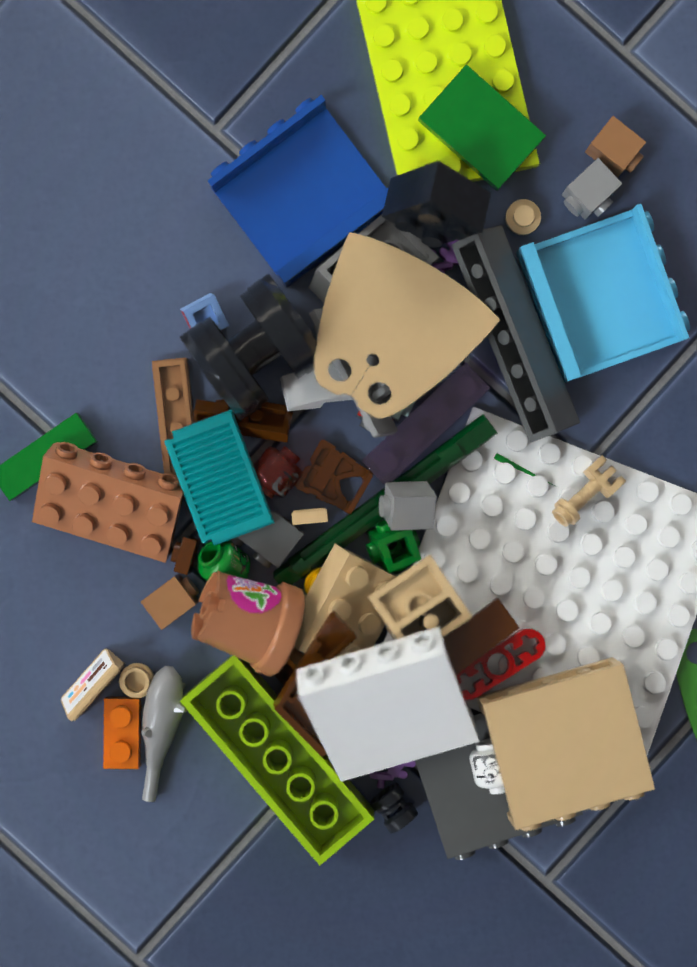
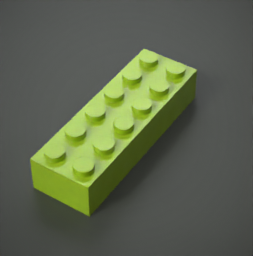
[180,655,375,866]

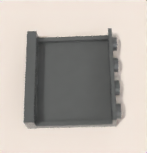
[415,709,583,860]

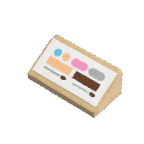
[61,648,125,722]

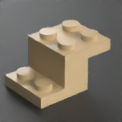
[368,555,472,640]

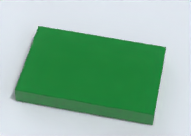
[418,64,546,191]

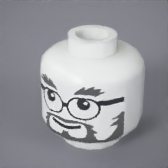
[469,738,505,794]

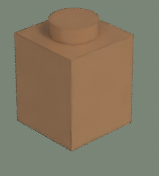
[585,116,646,178]
[141,574,199,630]

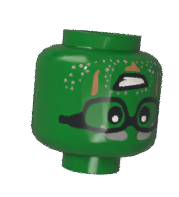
[198,540,251,581]

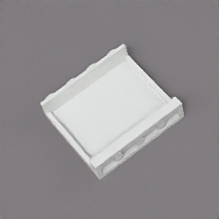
[296,627,480,782]

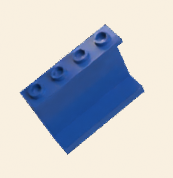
[208,95,389,288]

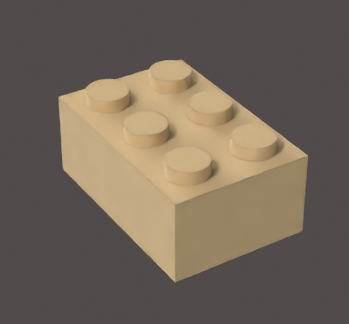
[294,543,397,658]

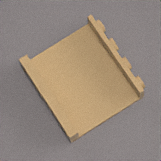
[476,657,655,831]

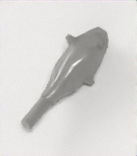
[140,665,187,802]

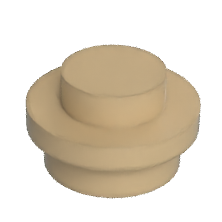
[505,199,541,235]
[119,663,154,698]

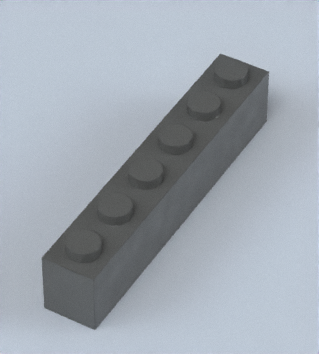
[451,225,580,443]

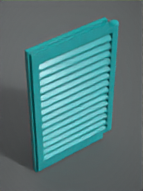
[164,410,275,546]

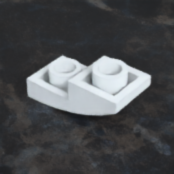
[280,364,352,411]

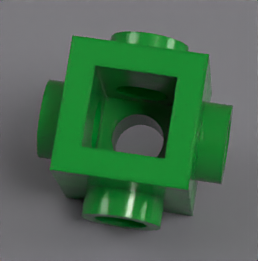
[366,519,422,573]

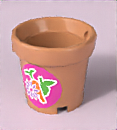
[191,571,305,677]

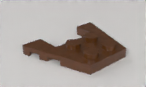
[273,610,357,757]

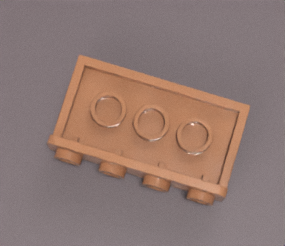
[32,442,184,563]

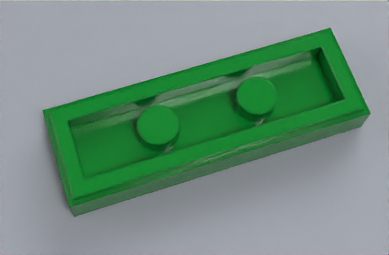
[0,413,98,501]

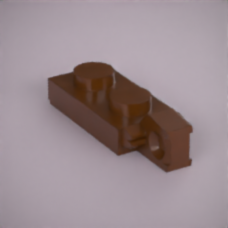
[194,399,293,443]

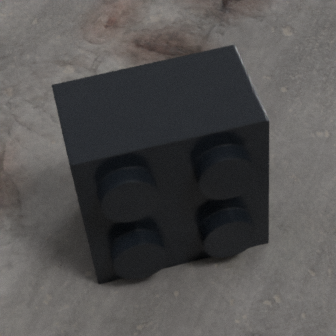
[382,160,491,247]

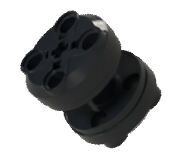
[180,273,317,421]

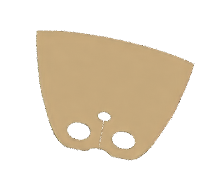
[314,232,500,418]

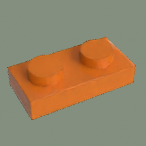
[103,696,141,769]

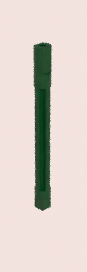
[273,414,498,585]

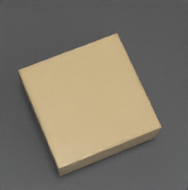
[291,507,329,525]

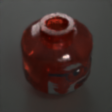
[253,446,302,499]

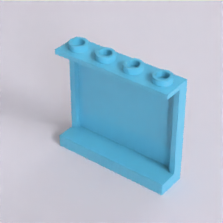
[516,204,690,383]

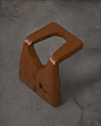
[295,439,374,514]

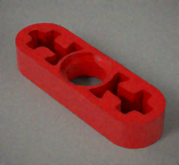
[456,629,546,700]

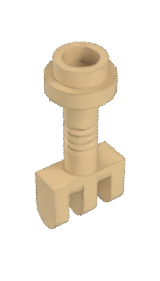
[552,455,626,527]

